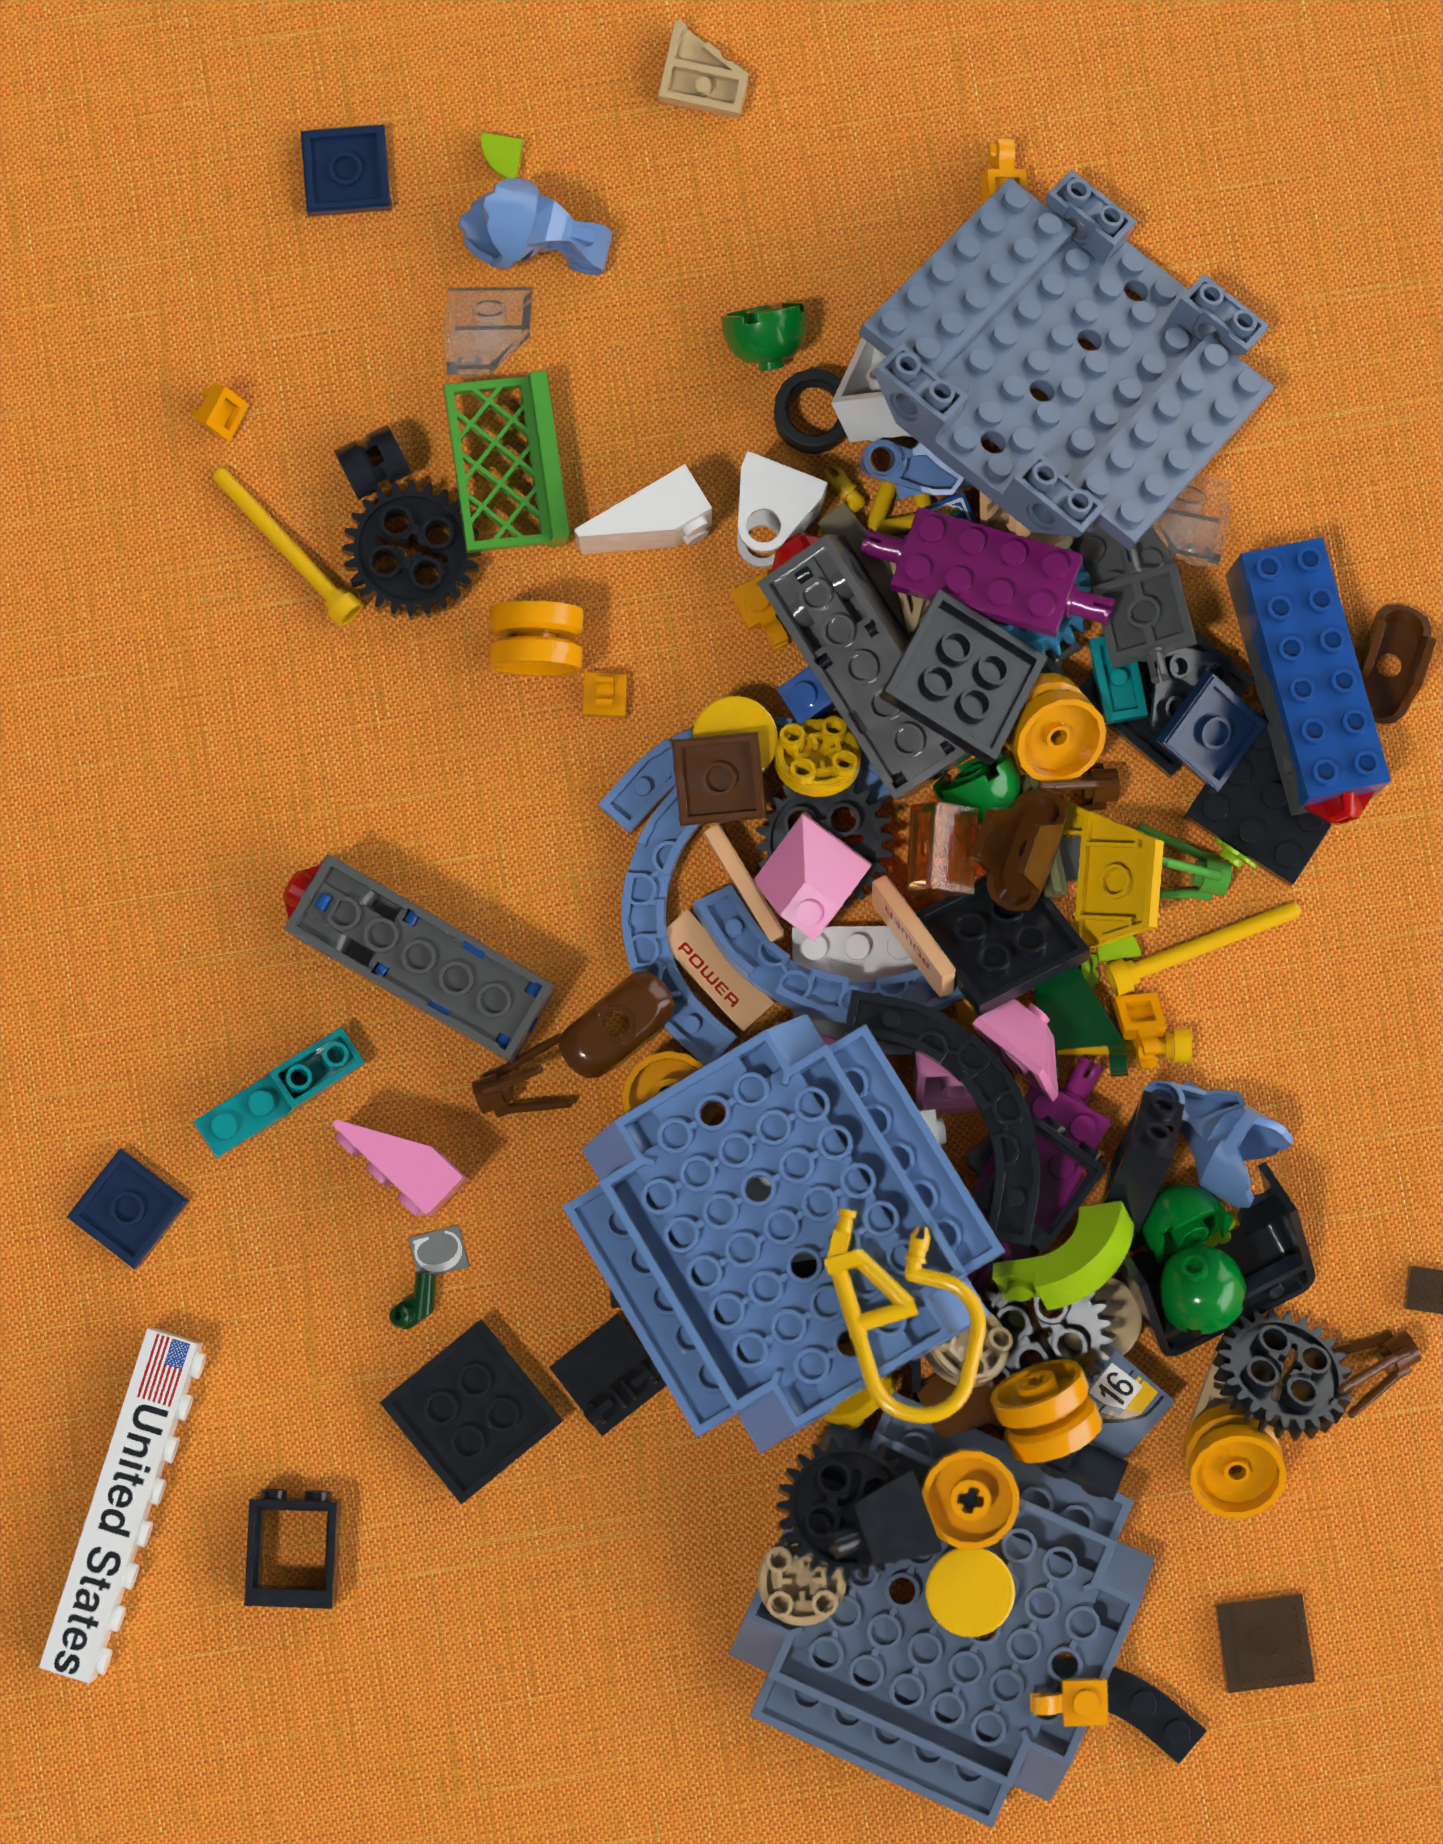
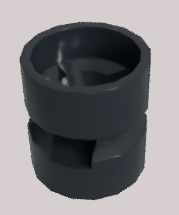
[334,425,412,500]

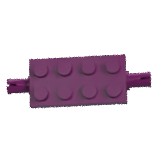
[861,507,1115,638]
[960,1056,1111,1295]

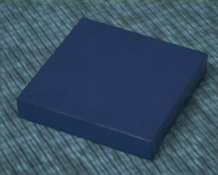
[301,125,392,217]
[1155,671,1268,792]
[67,1148,190,1270]

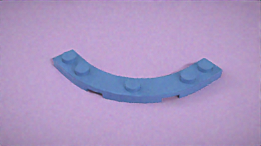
[598,716,891,835]
[621,786,739,1066]
[693,884,965,1023]

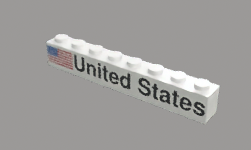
[39,1328,206,1683]

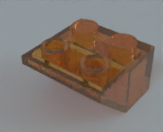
[906,802,979,899]

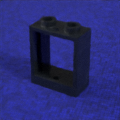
[1101,1090,1185,1233]
[973,1115,1107,1254]
[244,1489,342,1609]

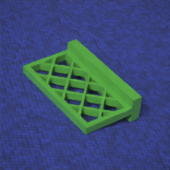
[443,370,570,553]

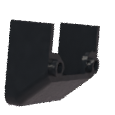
[1119,1162,1316,1356]

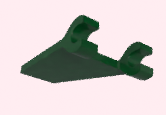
[1034,966,1128,1082]

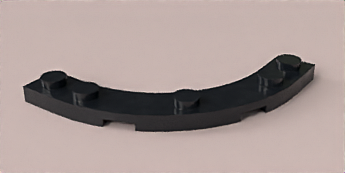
[844,990,1040,1247]
[1052,1656,1207,1764]

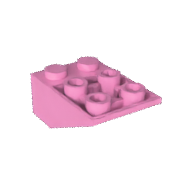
[332,1120,469,1217]

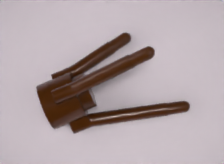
[1016,760,1120,811]
[472,1034,573,1118]
[1331,1330,1421,1418]

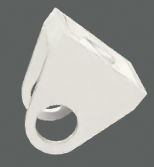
[737,451,828,568]

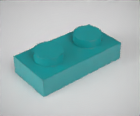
[1087,637,1148,725]

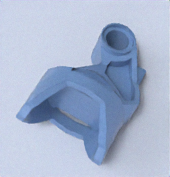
[458,177,613,275]
[859,440,973,499]
[1144,1080,1294,1209]

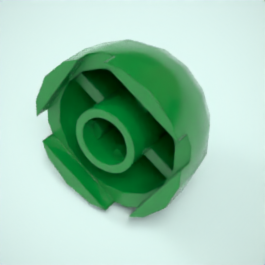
[721,302,807,371]
[933,750,1021,826]
[1142,1183,1232,1265]
[1158,1245,1246,1334]

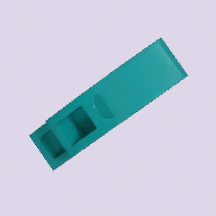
[193,1027,365,1160]

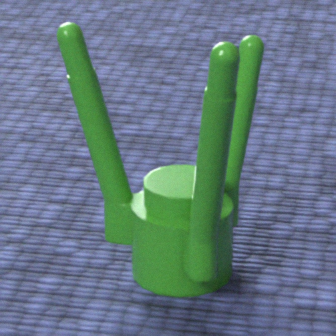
[1137,824,1232,901]

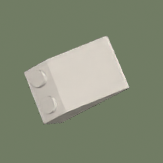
[831,338,912,442]
[574,464,712,554]

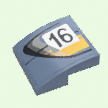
[1088,1344,1175,1459]

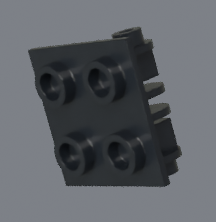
[1146,648,1231,734]
[549,1314,667,1436]
[1033,1443,1129,1501]

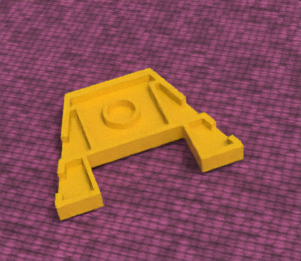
[1062,799,1164,949]

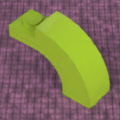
[992,1201,1134,1310]

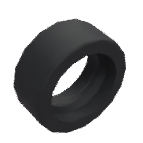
[773,369,847,454]

